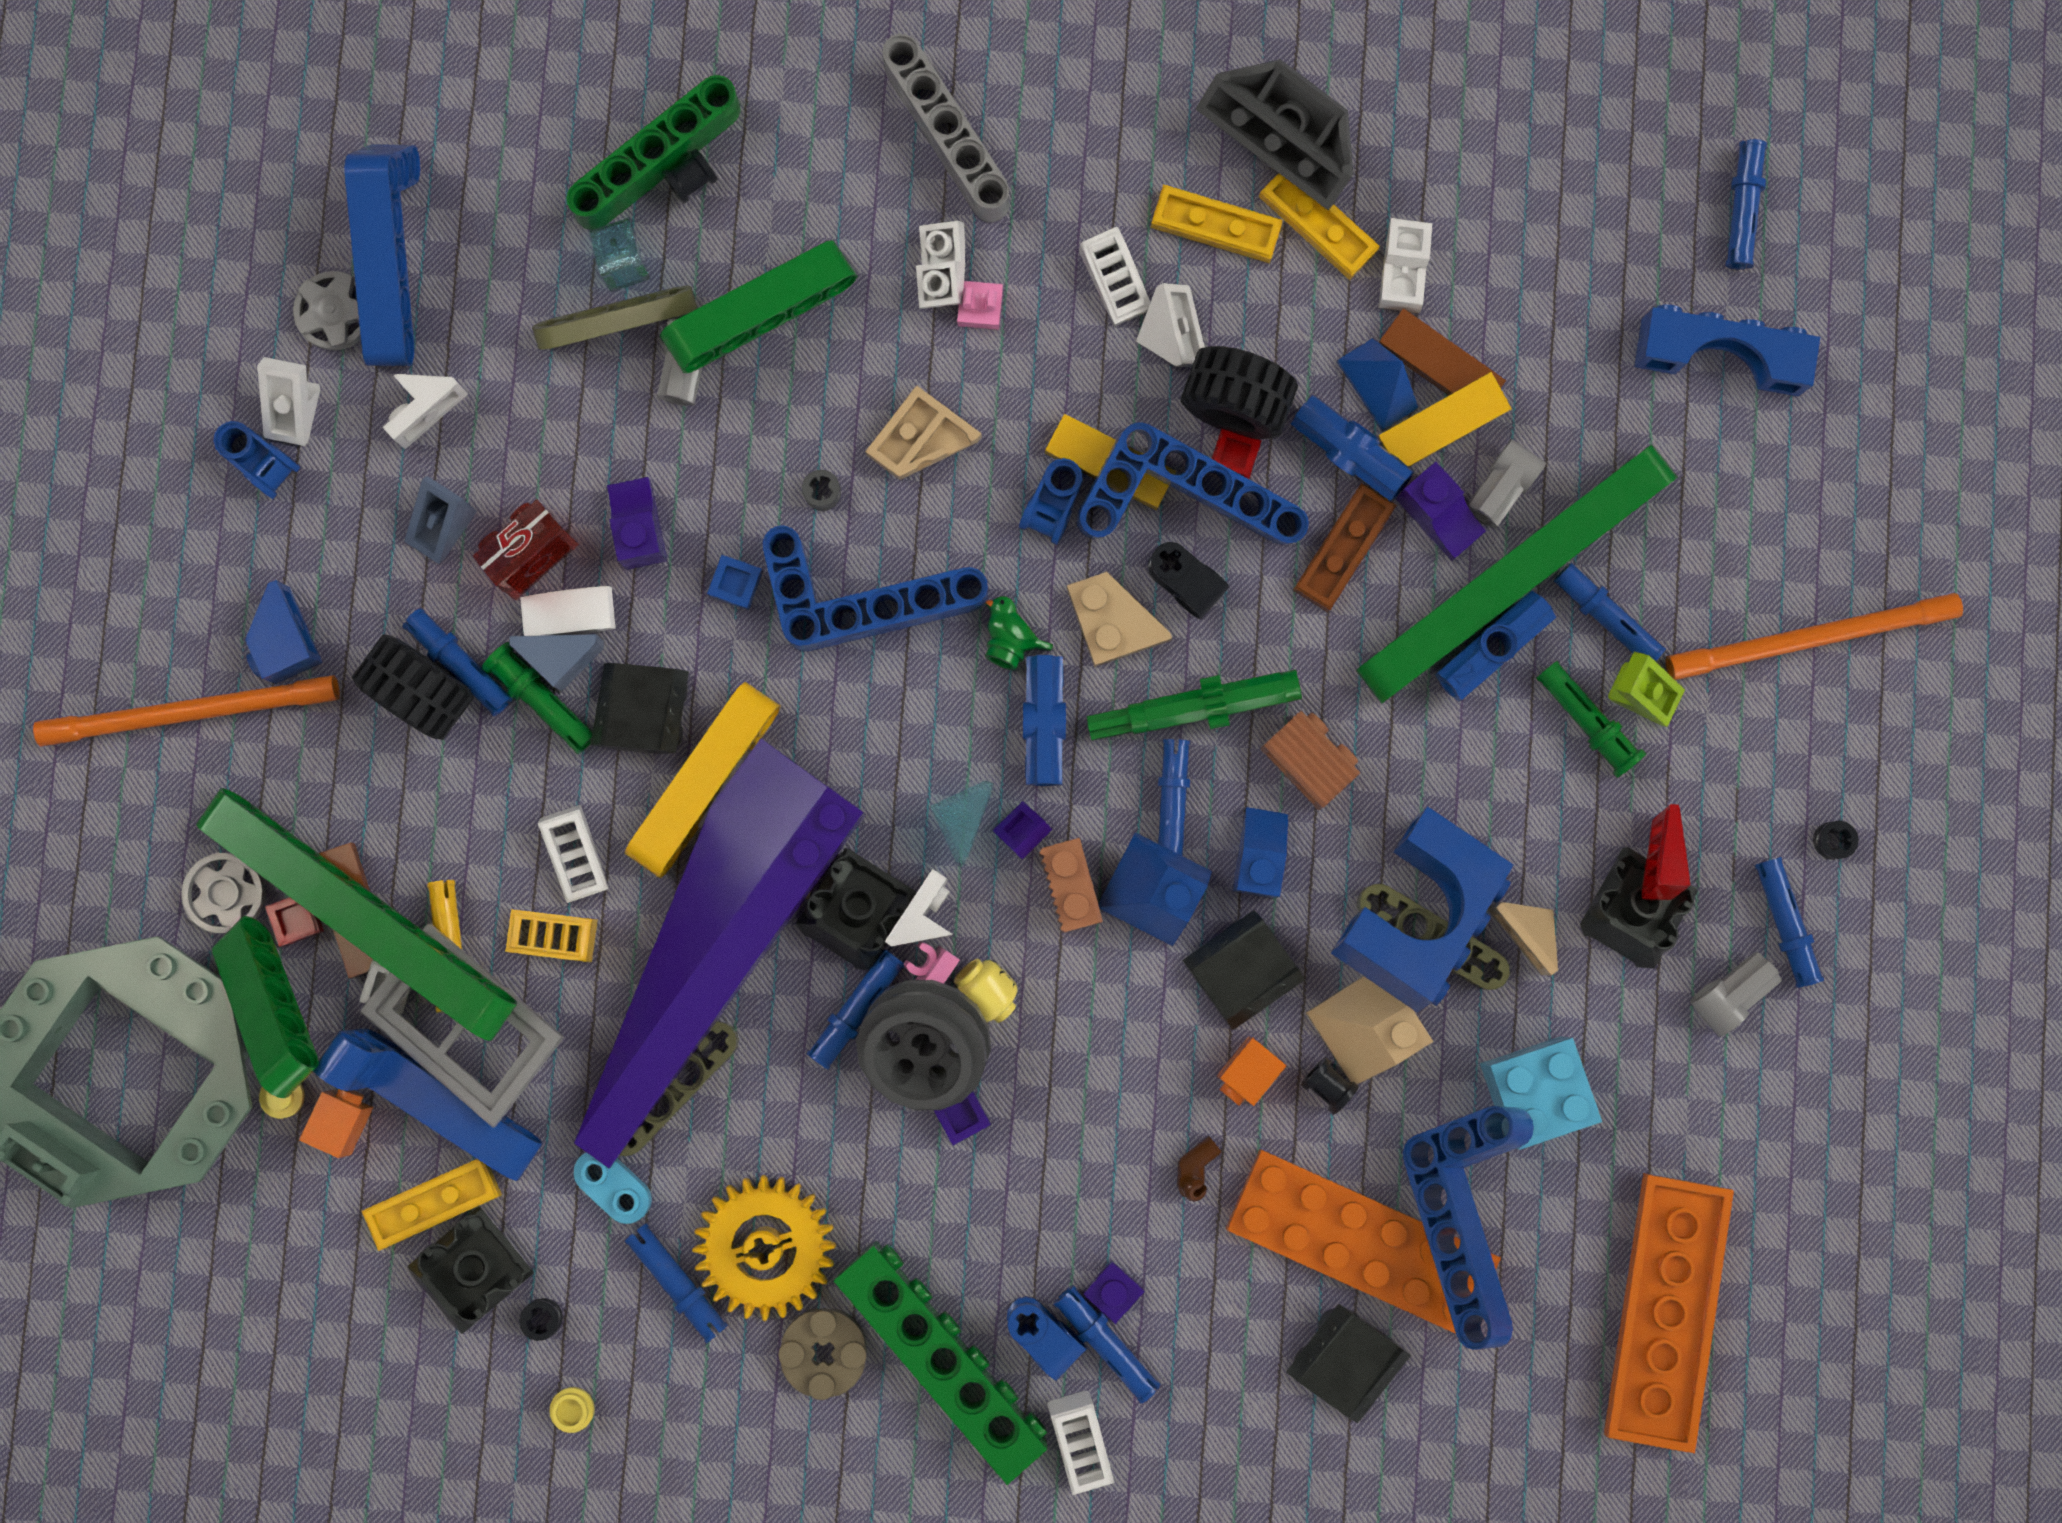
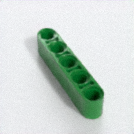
[566,75,741,230]
[660,240,858,374]
[212,916,319,1098]

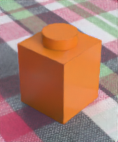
[1216,1036,1287,1106]
[299,1089,374,1158]

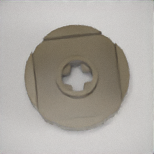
[778,1308,867,1400]

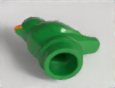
[985,596,1053,671]

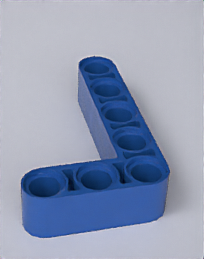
[344,144,420,366]
[1076,422,1309,545]
[763,525,988,652]
[314,1028,543,1181]
[1403,1106,1534,1350]

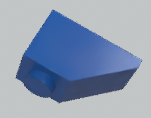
[245,580,323,684]
[1232,807,1288,898]

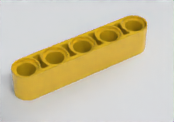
[624,682,781,878]

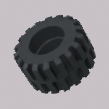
[1180,346,1298,439]
[352,634,474,740]

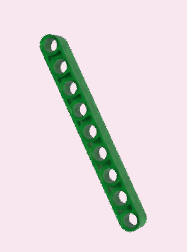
[1356,444,1678,704]
[196,788,517,1041]

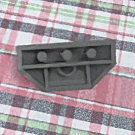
[1196,59,1354,210]

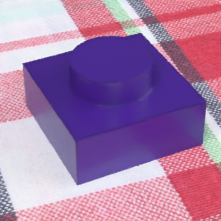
[992,801,1053,859]
[934,1090,991,1146]
[1083,1260,1145,1324]

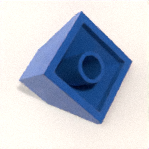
[1098,832,1212,946]

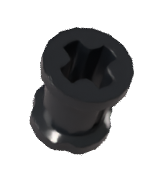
[661,149,718,204]
[1301,1057,1359,1115]

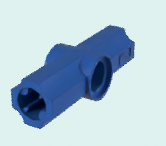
[1291,395,1415,501]
[1435,590,1556,702]
[1023,655,1066,786]

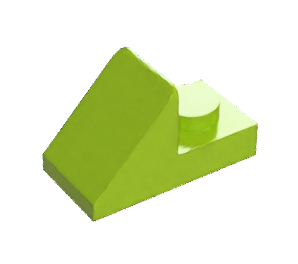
[1608,651,1685,727]

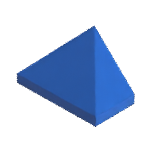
[1337,338,1419,431]

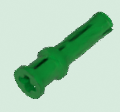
[482,642,592,754]
[1536,660,1647,778]

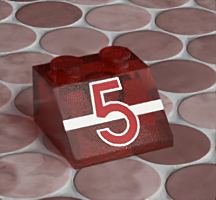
[473,499,579,600]

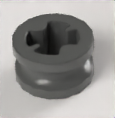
[802,470,841,511]

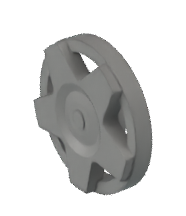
[293,271,361,351]
[181,853,266,934]

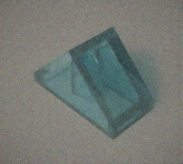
[589,218,651,292]
[930,780,994,866]

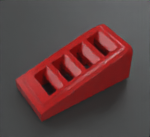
[1642,804,1691,900]

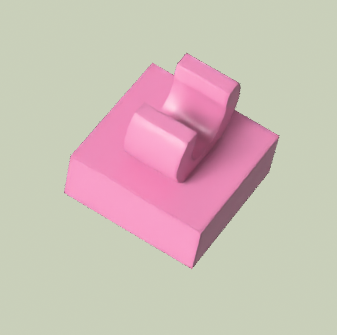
[957,281,1003,330]
[904,941,960,984]

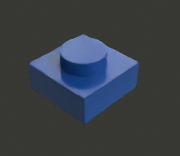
[707,554,763,611]

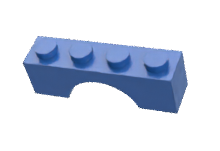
[1634,304,1821,397]

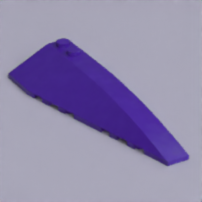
[574,738,866,1169]

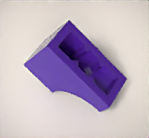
[1396,461,1486,561]
[607,477,668,570]

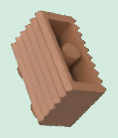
[1260,711,1360,810]
[1039,838,1103,933]

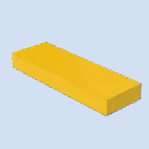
[1259,173,1380,280]
[1150,184,1283,263]
[1378,372,1512,467]
[1045,414,1177,511]
[362,1159,502,1251]

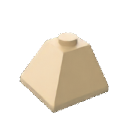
[1306,976,1433,1084]

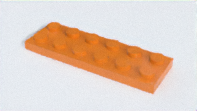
[1226,1149,1501,1334]
[1604,1173,1734,1454]

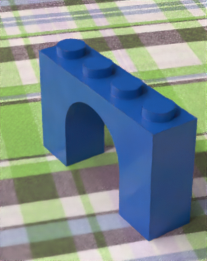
[1331,806,1514,1013]

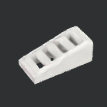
[1079,227,1151,327]
[538,805,609,903]
[1047,1391,1114,1496]

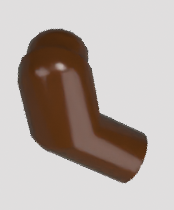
[1177,1136,1222,1202]

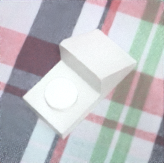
[257,357,320,446]
[382,374,468,449]
[885,869,953,947]

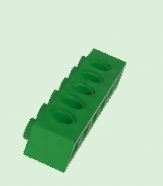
[834,1241,1048,1485]

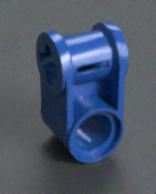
[213,421,301,500]
[1018,458,1083,545]
[1007,1296,1087,1381]

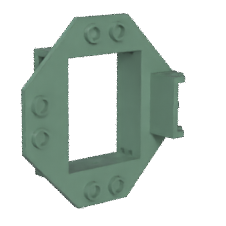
[0,936,253,1208]

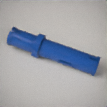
[1725,139,1767,270]
[1553,562,1666,662]
[402,608,513,716]
[1158,739,1191,856]
[1754,857,1825,988]
[806,949,905,1070]
[624,1223,728,1344]
[1053,1285,1161,1404]

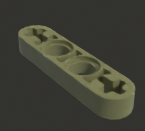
[532,285,697,350]
[1357,884,1510,990]
[620,1021,739,1156]

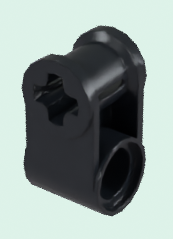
[1148,542,1229,620]

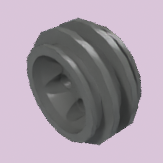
[856,980,991,1110]

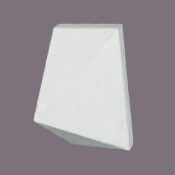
[1136,283,1205,367]

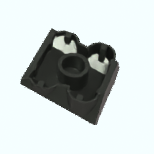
[590,663,689,754]
[1580,847,1697,969]
[796,848,916,970]
[1182,910,1305,1030]
[407,1206,534,1334]
[1286,1304,1411,1423]

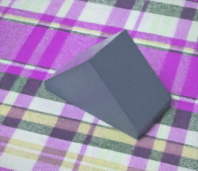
[404,476,477,564]
[510,634,604,692]

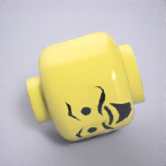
[954,959,1018,1023]

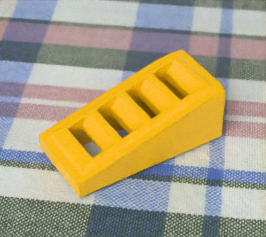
[505,909,598,962]

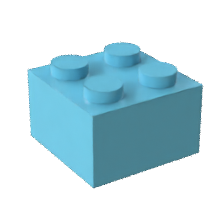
[1480,1036,1602,1150]

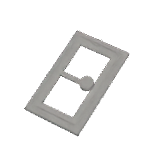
[360,923,564,1128]

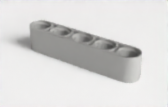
[882,34,1009,222]

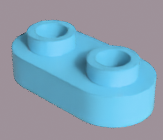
[574,1152,652,1224]

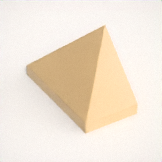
[1488,902,1558,976]

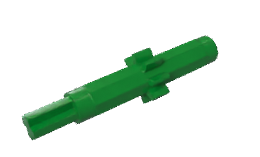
[1086,669,1302,741]

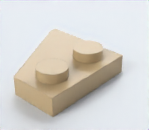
[865,385,982,480]
[1067,572,1172,667]

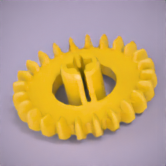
[692,1175,836,1321]

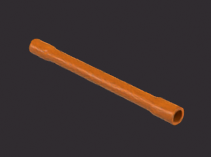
[1665,593,1963,680]
[33,675,340,747]

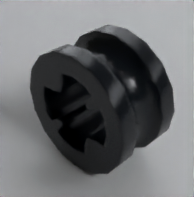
[1813,820,1859,860]
[519,1298,563,1341]

